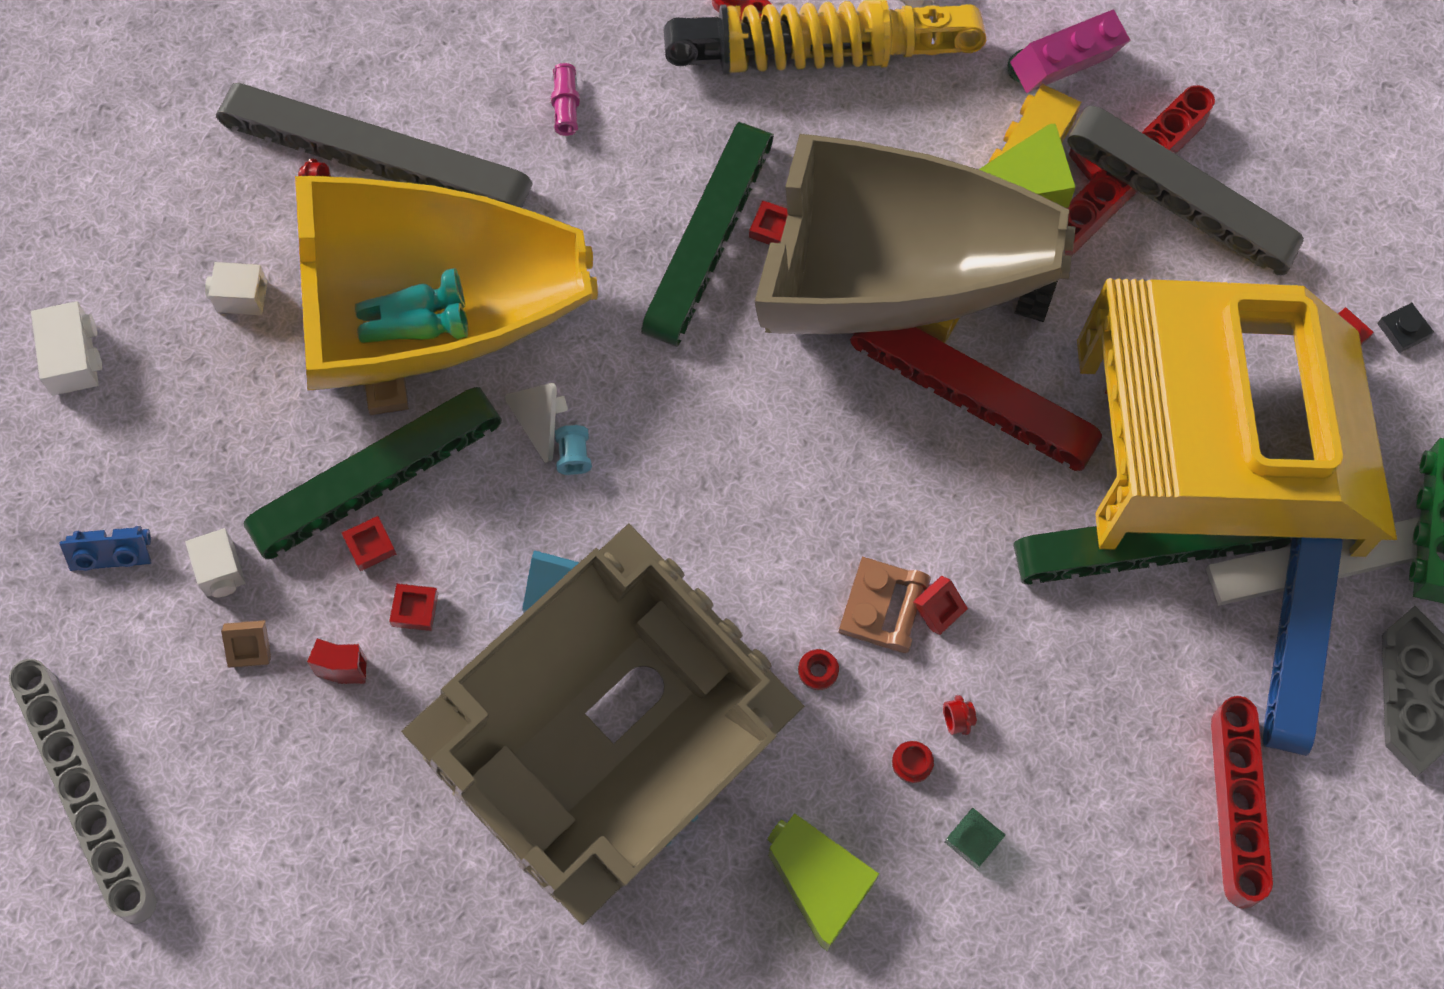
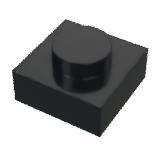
[1377,303,1434,353]

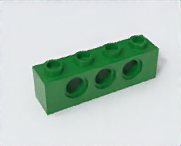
[1409,438,1444,604]

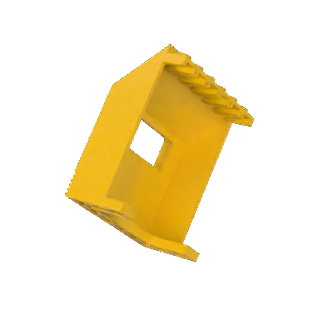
[1077,278,1397,557]

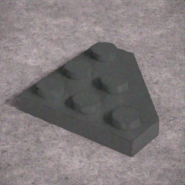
[1382,606,1444,777]

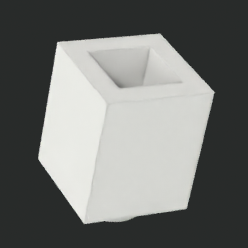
[205,262,268,315]
[185,528,246,597]

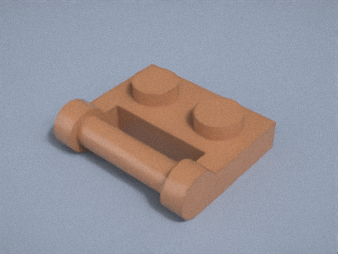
[838,556,931,653]

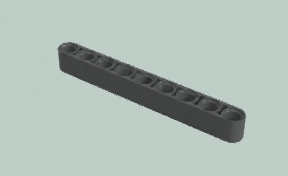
[216,83,533,208]

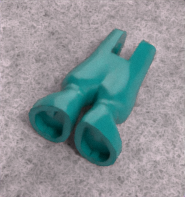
[355,268,468,343]

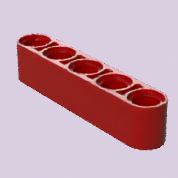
[1211,696,1273,909]

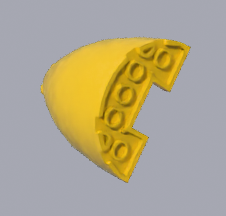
[295,176,598,391]

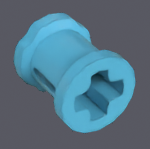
[555,425,592,475]

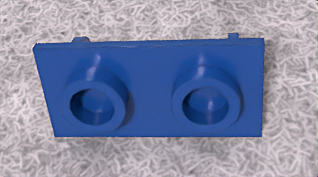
[59,526,151,571]

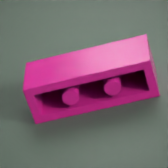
[1010,9,1131,93]

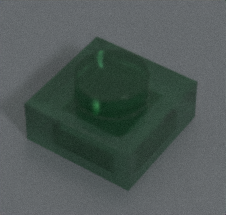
[944,807,1006,870]

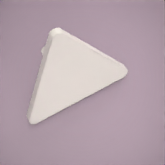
[505,383,568,463]

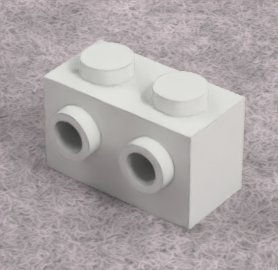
[31,301,102,396]

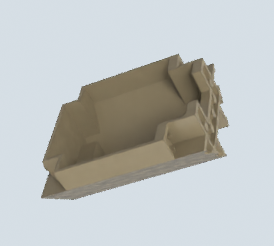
[401,523,805,926]

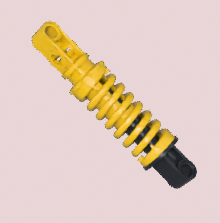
[663,0,987,75]

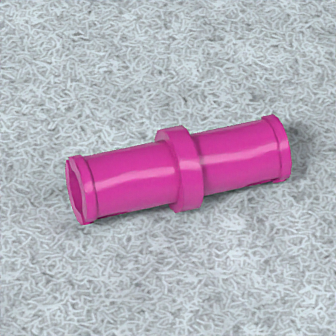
[551,63,580,136]

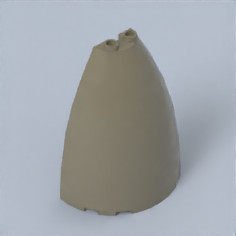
[755,134,1076,335]

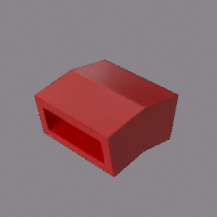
[307,638,367,684]

